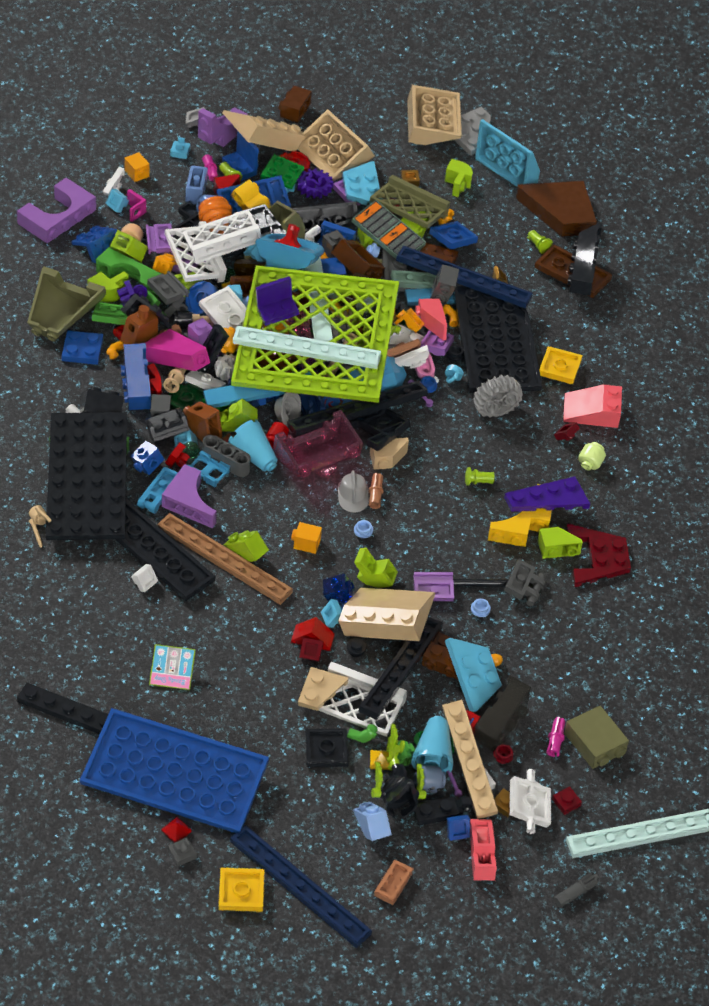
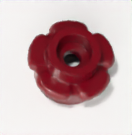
[493,744,514,764]

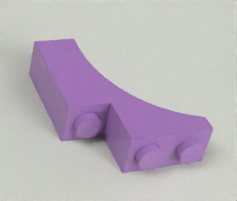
[198,107,248,147]

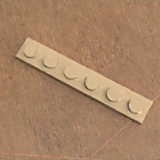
[442,700,498,819]

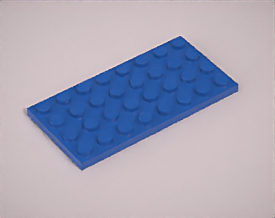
[80,708,269,833]

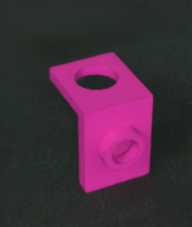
[127,189,146,222]

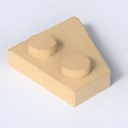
[298,667,348,711]

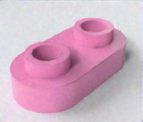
[415,352,435,379]

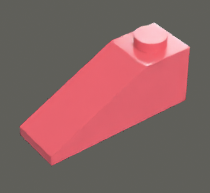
[415,298,447,340]

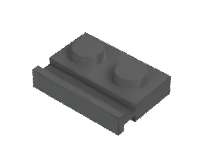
[147,271,189,305]

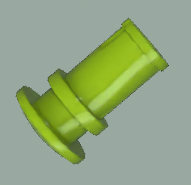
[219,162,242,181]
[527,230,553,254]
[465,467,495,486]

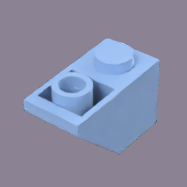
[353,802,392,841]

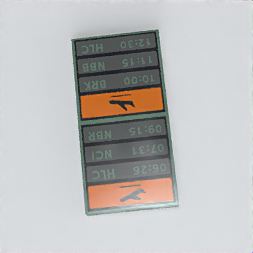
[352,200,426,264]

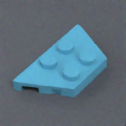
[342,161,382,206]
[445,638,502,713]

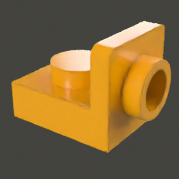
[152,253,177,275]
[394,308,425,333]

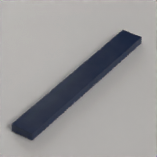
[396,246,533,309]
[230,825,372,948]

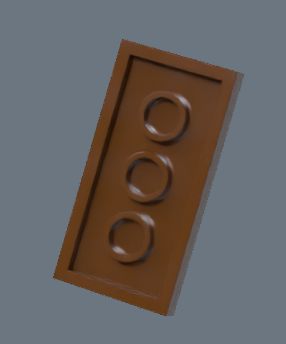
[534,244,612,298]

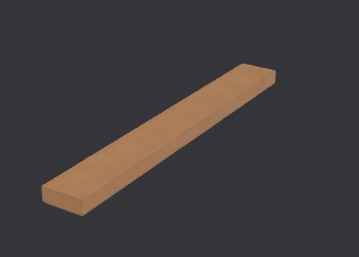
[157,513,293,605]

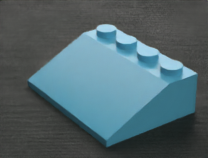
[475,119,540,187]

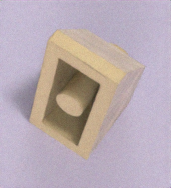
[370,437,409,470]

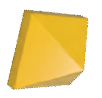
[370,750,389,770]

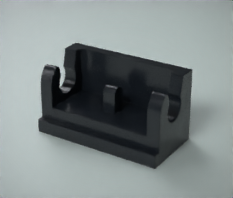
[145,407,190,442]

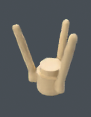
[29,505,52,547]

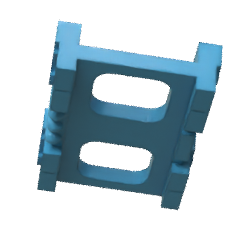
[188,450,230,488]

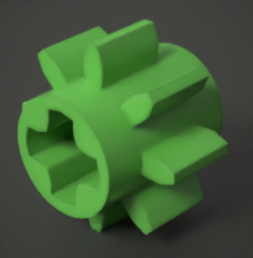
[397,740,415,766]

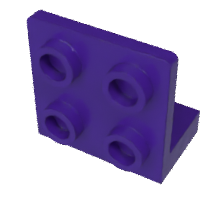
[256,276,299,326]

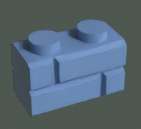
[186,166,208,205]

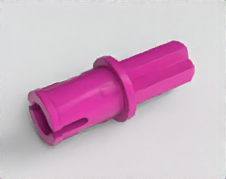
[202,154,218,182]
[546,717,566,757]

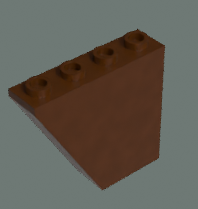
[516,181,597,236]

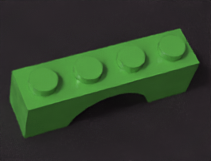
[96,247,162,297]

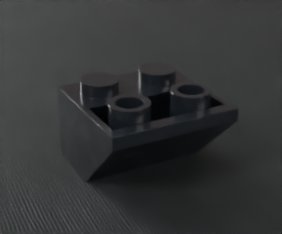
[80,387,124,413]

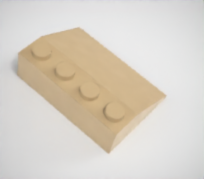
[407,85,462,145]
[298,109,374,181]
[222,110,305,151]
[338,588,435,641]

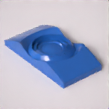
[216,176,291,213]

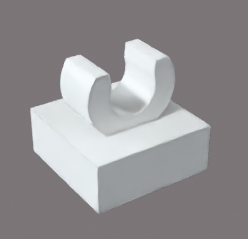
[131,564,158,592]

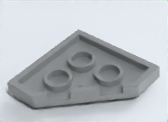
[454,107,491,156]

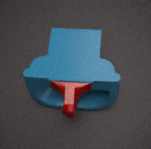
[256,224,325,292]

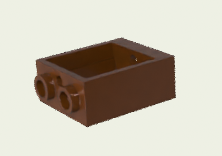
[331,239,385,279]

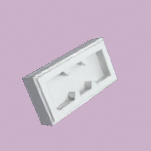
[185,371,226,390]

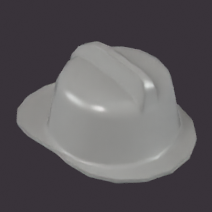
[274,392,301,433]
[338,470,369,513]

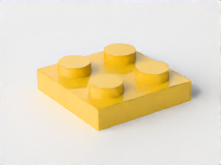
[539,346,583,385]
[219,868,264,912]

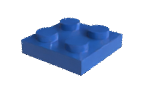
[429,221,478,250]
[62,330,103,365]

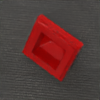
[161,817,192,843]

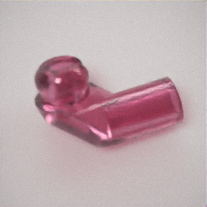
[308,461,338,477]

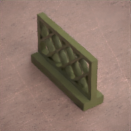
[369,175,450,229]

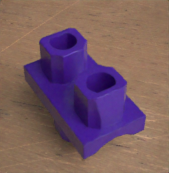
[117,280,148,306]

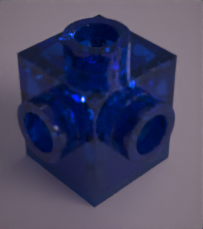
[323,573,355,604]

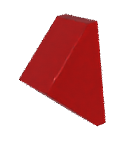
[214,174,240,196]
[291,617,335,651]

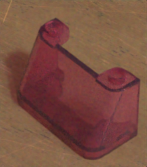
[273,410,363,478]

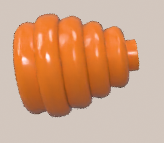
[198,196,232,234]

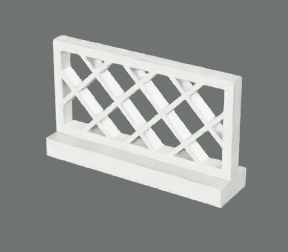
[183,209,262,264]
[164,221,227,283]
[318,662,406,737]

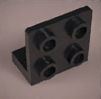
[120,294,172,329]

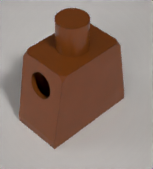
[120,305,158,344]
[183,402,223,442]

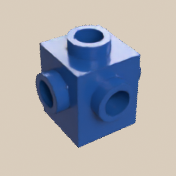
[130,441,165,475]

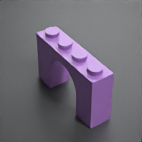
[17,178,96,243]

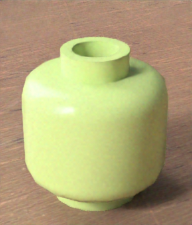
[578,442,606,471]

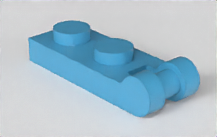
[137,467,178,514]

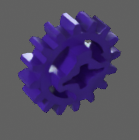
[296,168,333,199]

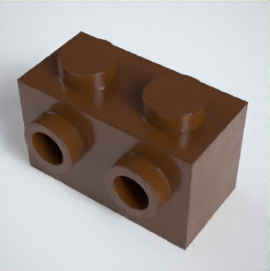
[279,85,312,123]

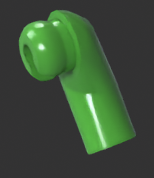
[347,724,378,743]

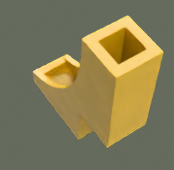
[488,484,552,547]

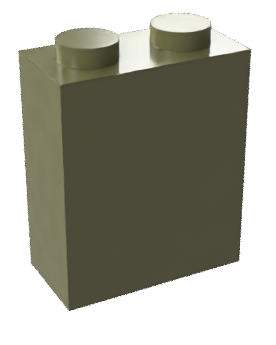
[564,705,629,769]

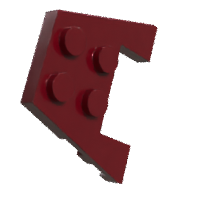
[566,524,631,587]

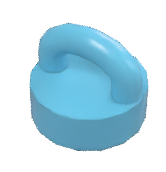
[445,365,464,383]

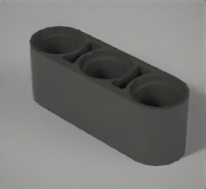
[202,435,250,477]

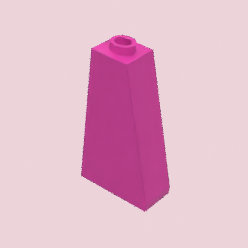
[145,329,210,371]

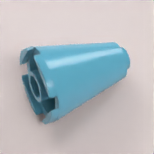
[228,419,278,472]
[411,716,453,774]

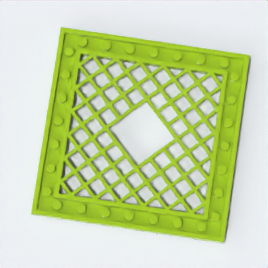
[231,265,399,403]

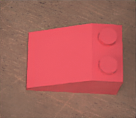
[563,385,622,428]

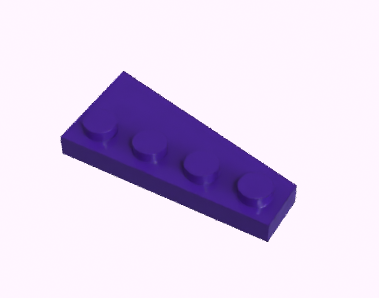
[504,476,590,512]

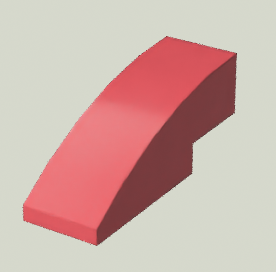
[470,819,497,881]

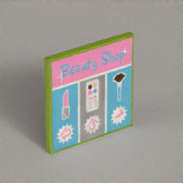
[149,644,196,690]

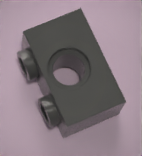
[430,264,459,304]

